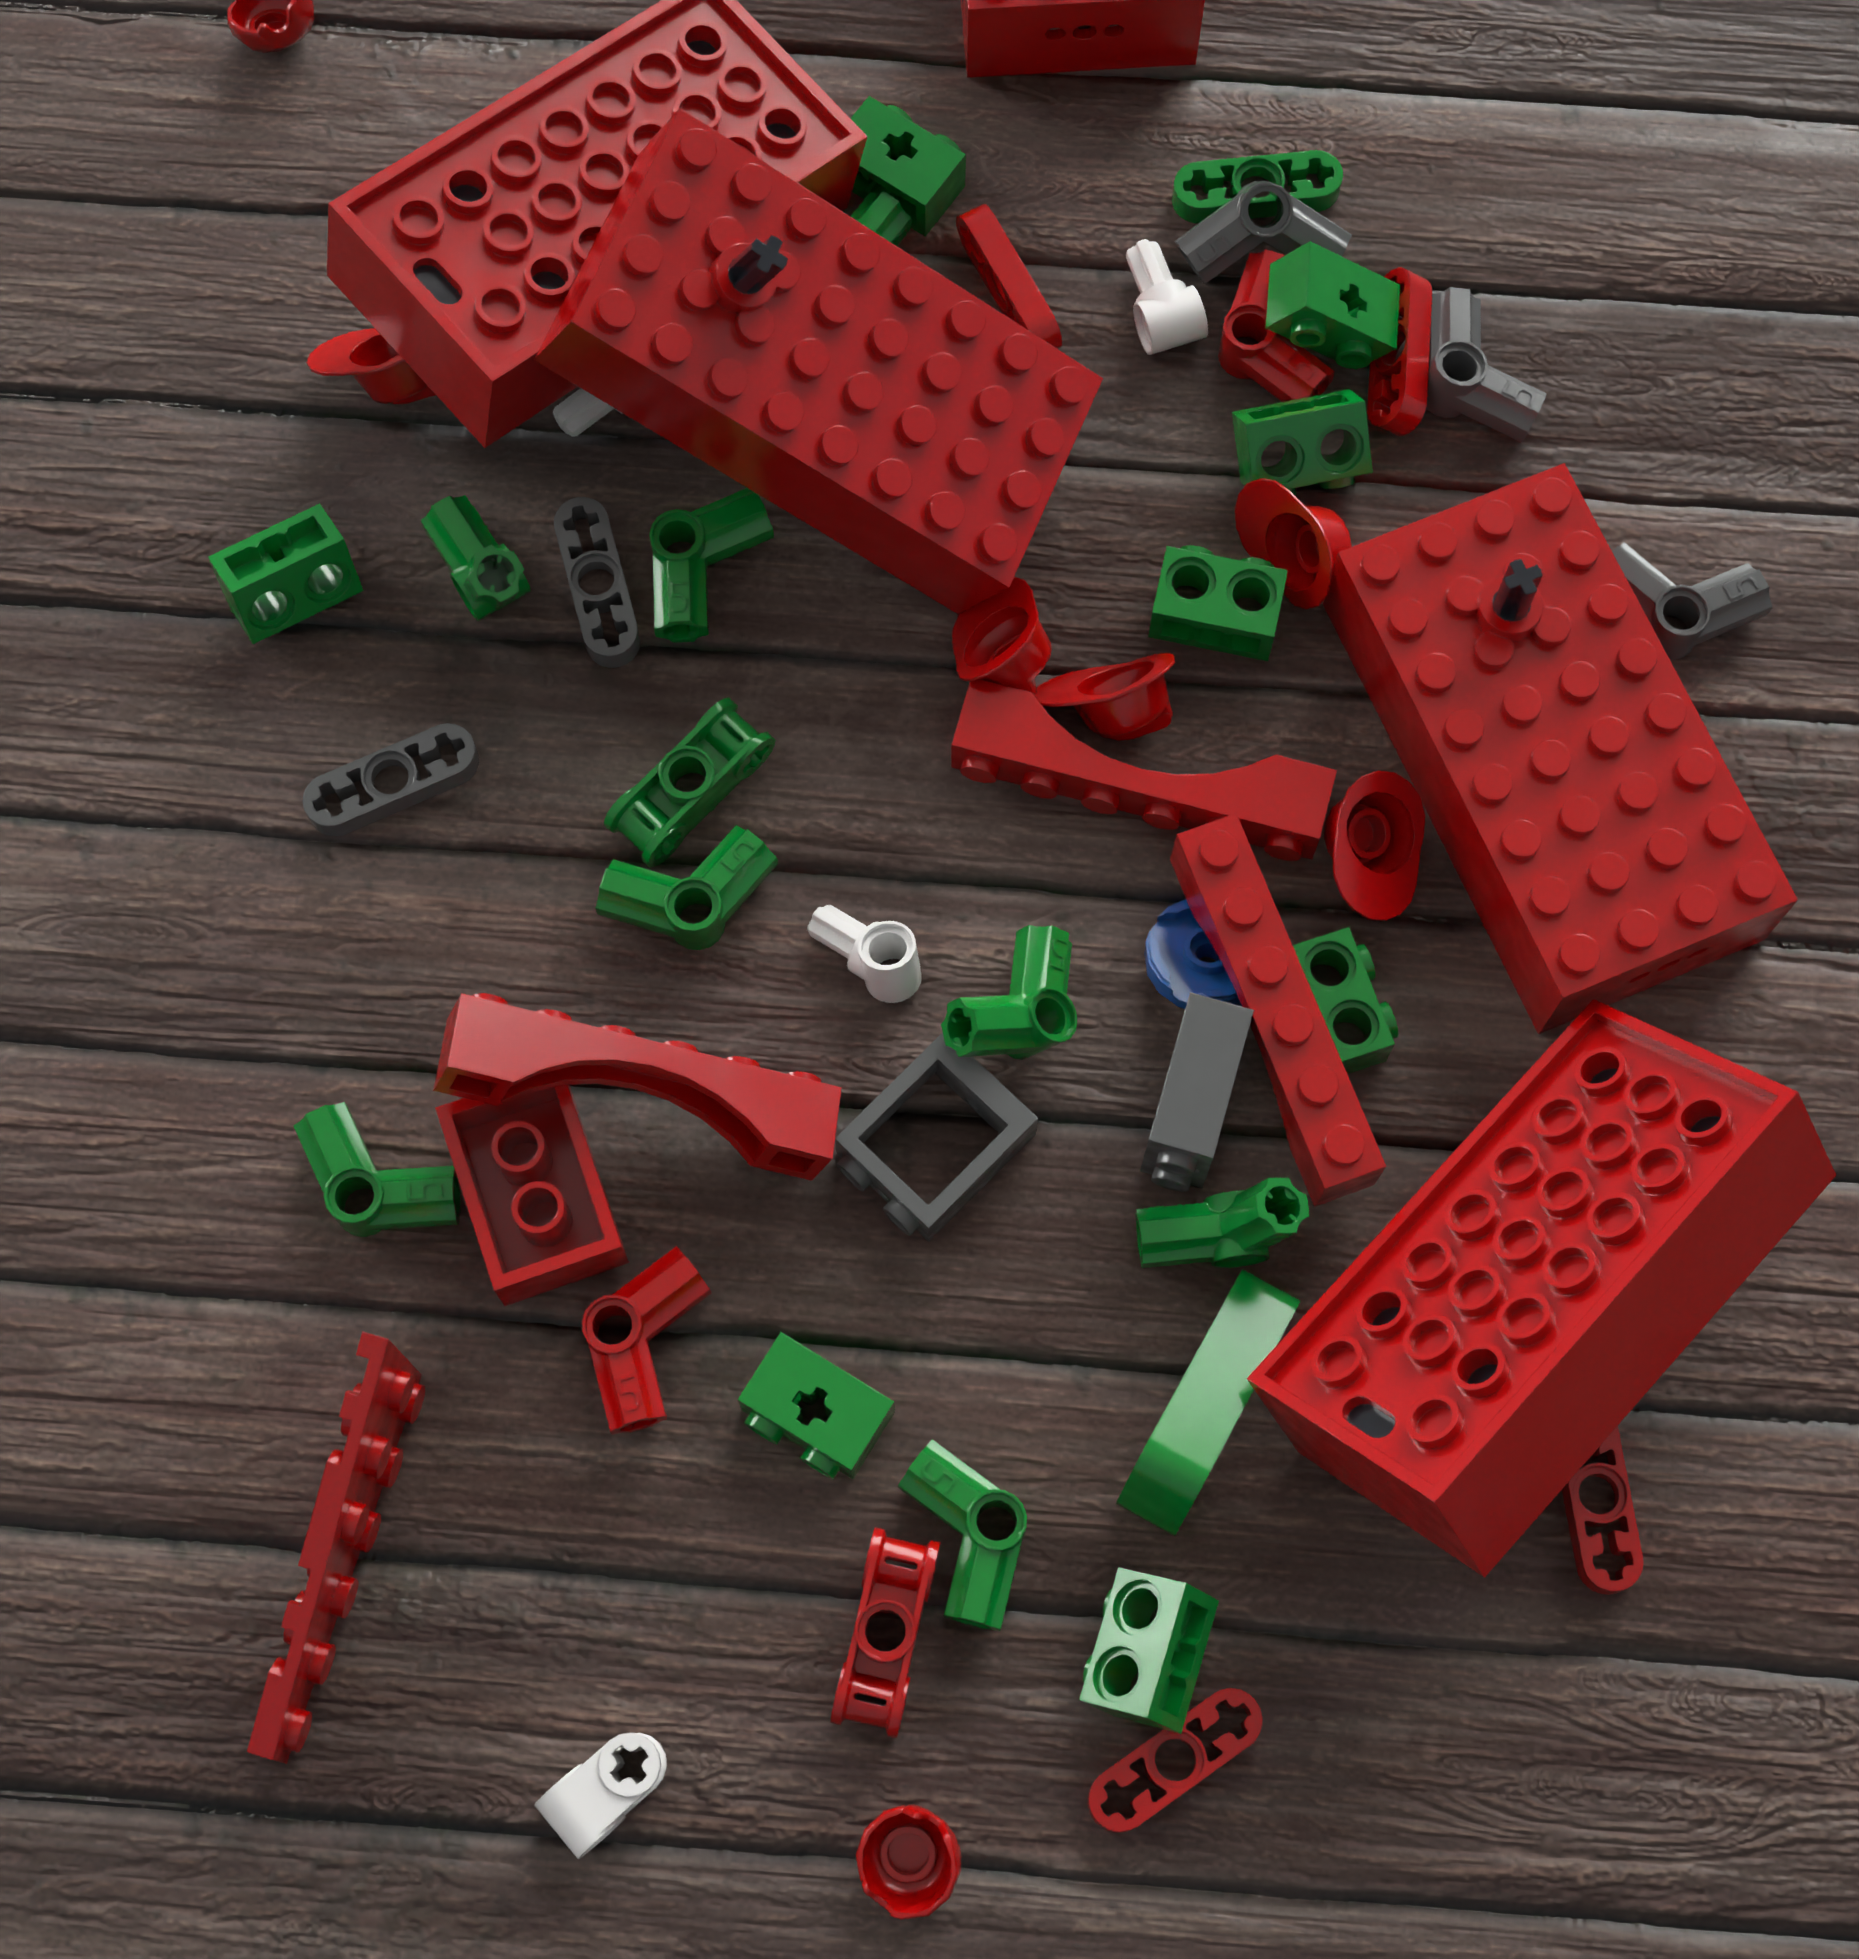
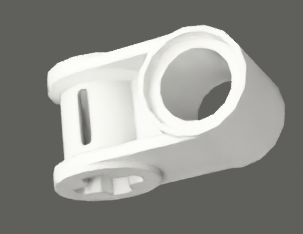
[534,1732,667,1859]

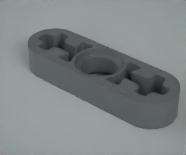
[554,497,640,668]
[303,723,479,836]

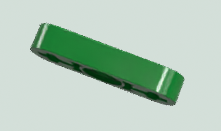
[1172,150,1343,224]

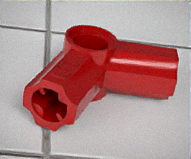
[1218,249,1335,402]
[582,1246,712,1435]

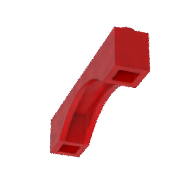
[951,679,1337,861]
[1170,813,1386,1207]
[433,993,842,1181]

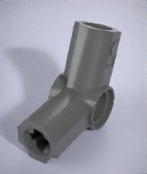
[1174,181,1352,284]
[1426,287,1547,443]
[1612,542,1773,660]

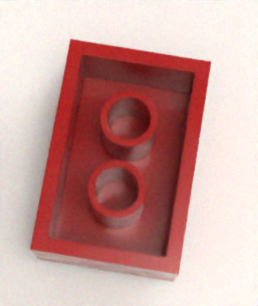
[435,1085,629,1306]

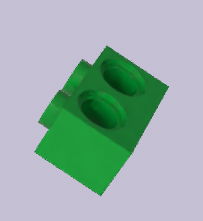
[1232,389,1373,495]
[208,503,364,644]
[1148,545,1288,661]
[1293,927,1399,1074]
[1079,1567,1219,1734]

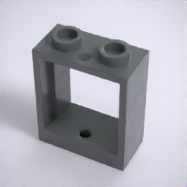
[1140,992,1254,1192]
[835,1032,1038,1242]

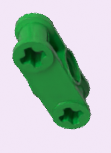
[604,698,776,868]

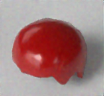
[227,0,314,53]
[855,1804,962,1920]

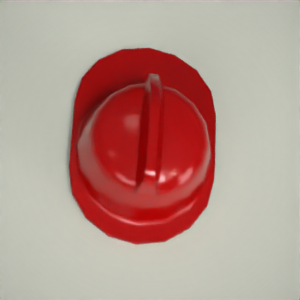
[306,328,436,404]
[1235,478,1352,609]
[952,577,1052,695]
[1034,653,1175,741]
[1324,770,1425,921]

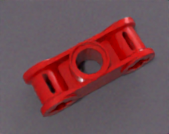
[830,1527,941,1738]

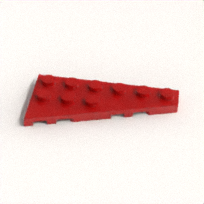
[247,1331,425,1764]

